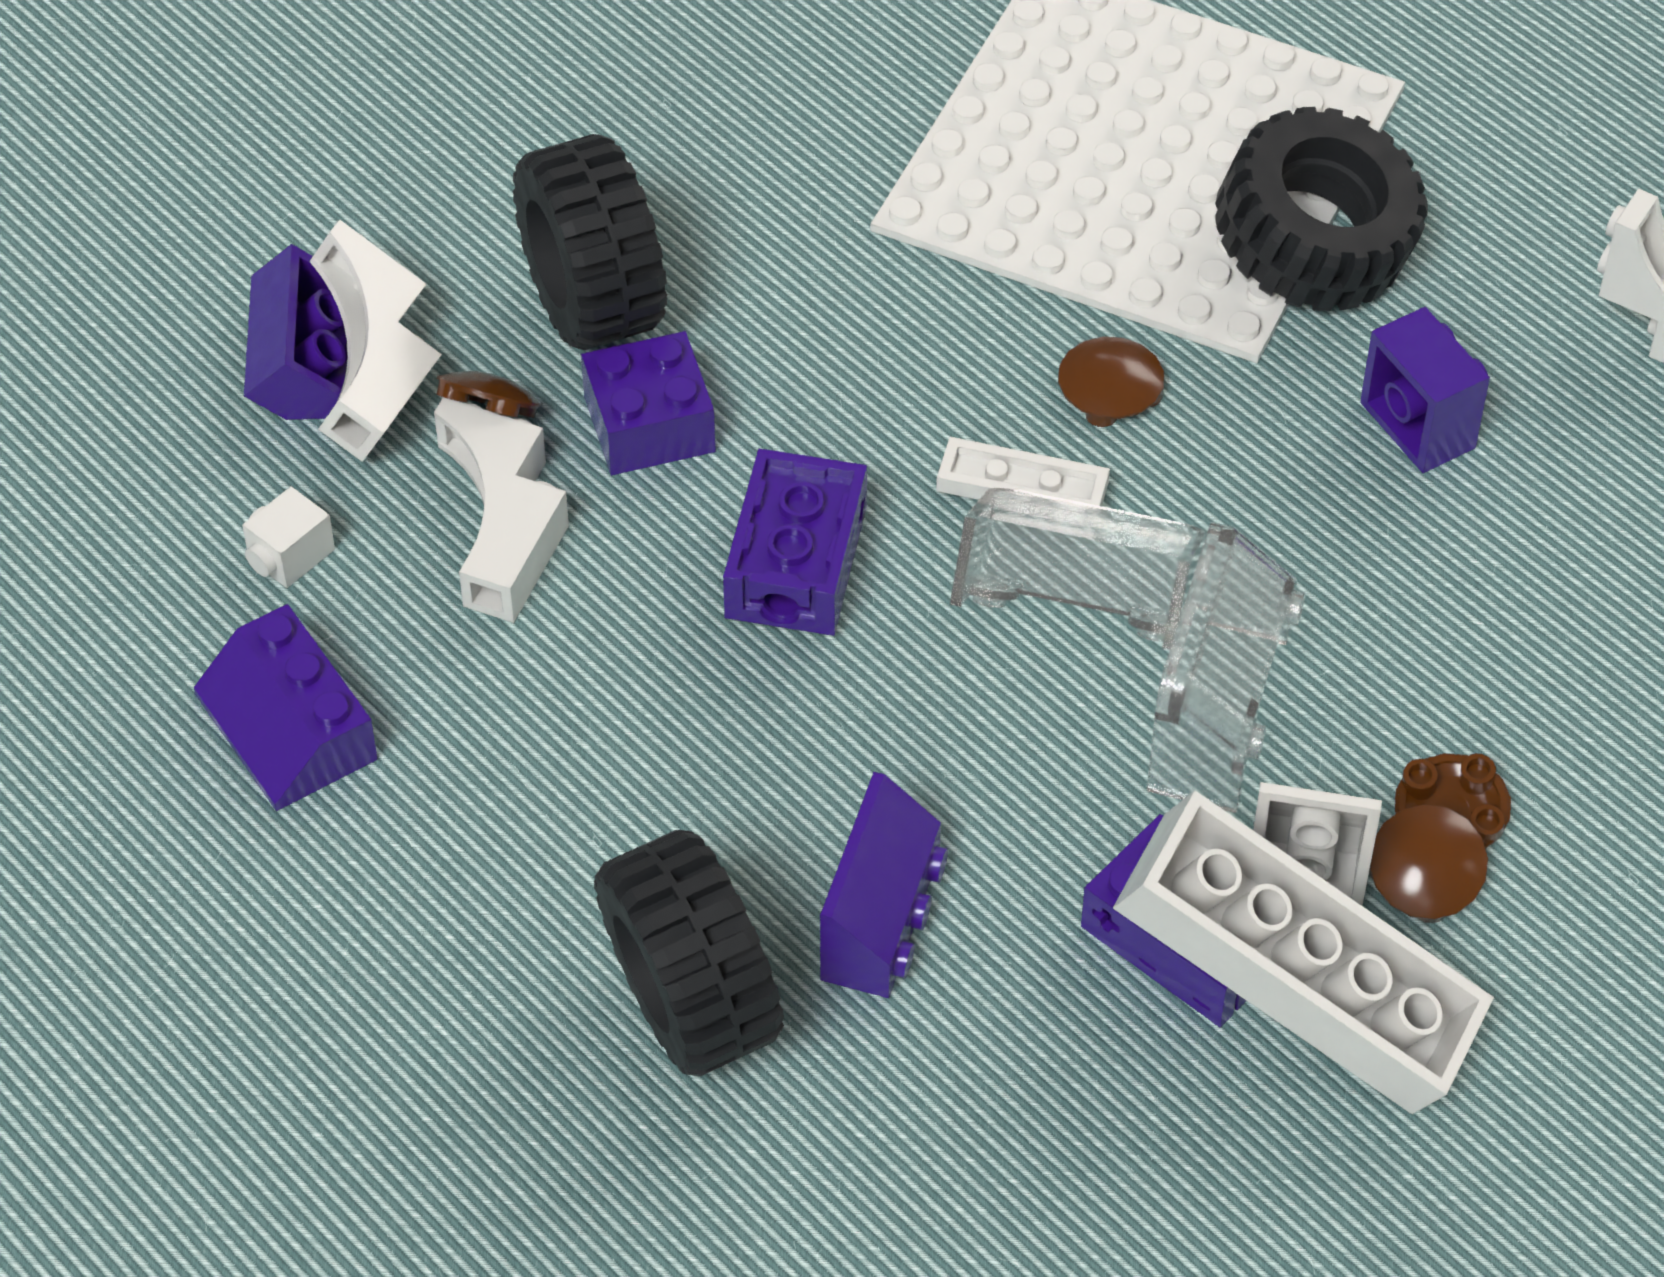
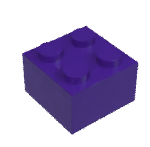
[1360,306,1490,474]
[581,331,716,476]

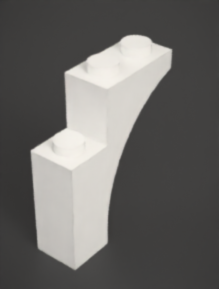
[1597,189,1664,363]
[309,220,442,462]
[434,397,569,623]

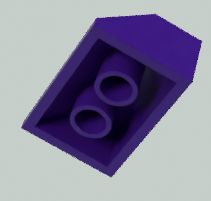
[244,244,348,420]
[194,604,378,812]
[820,772,948,998]

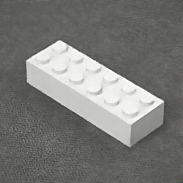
[1113,790,1494,1114]

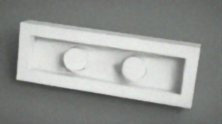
[936,437,1110,524]

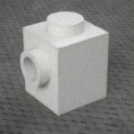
[242,486,335,588]

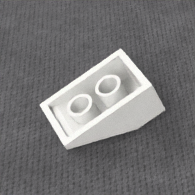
[1253,782,1382,905]

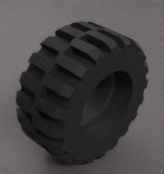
[1215,107,1428,311]
[513,134,667,350]
[594,830,784,1077]

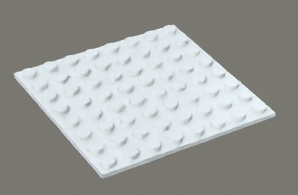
[870,0,1405,363]

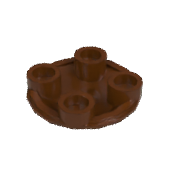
[1058,336,1164,427]
[436,371,543,418]
[1394,753,1511,849]
[1369,804,1488,923]

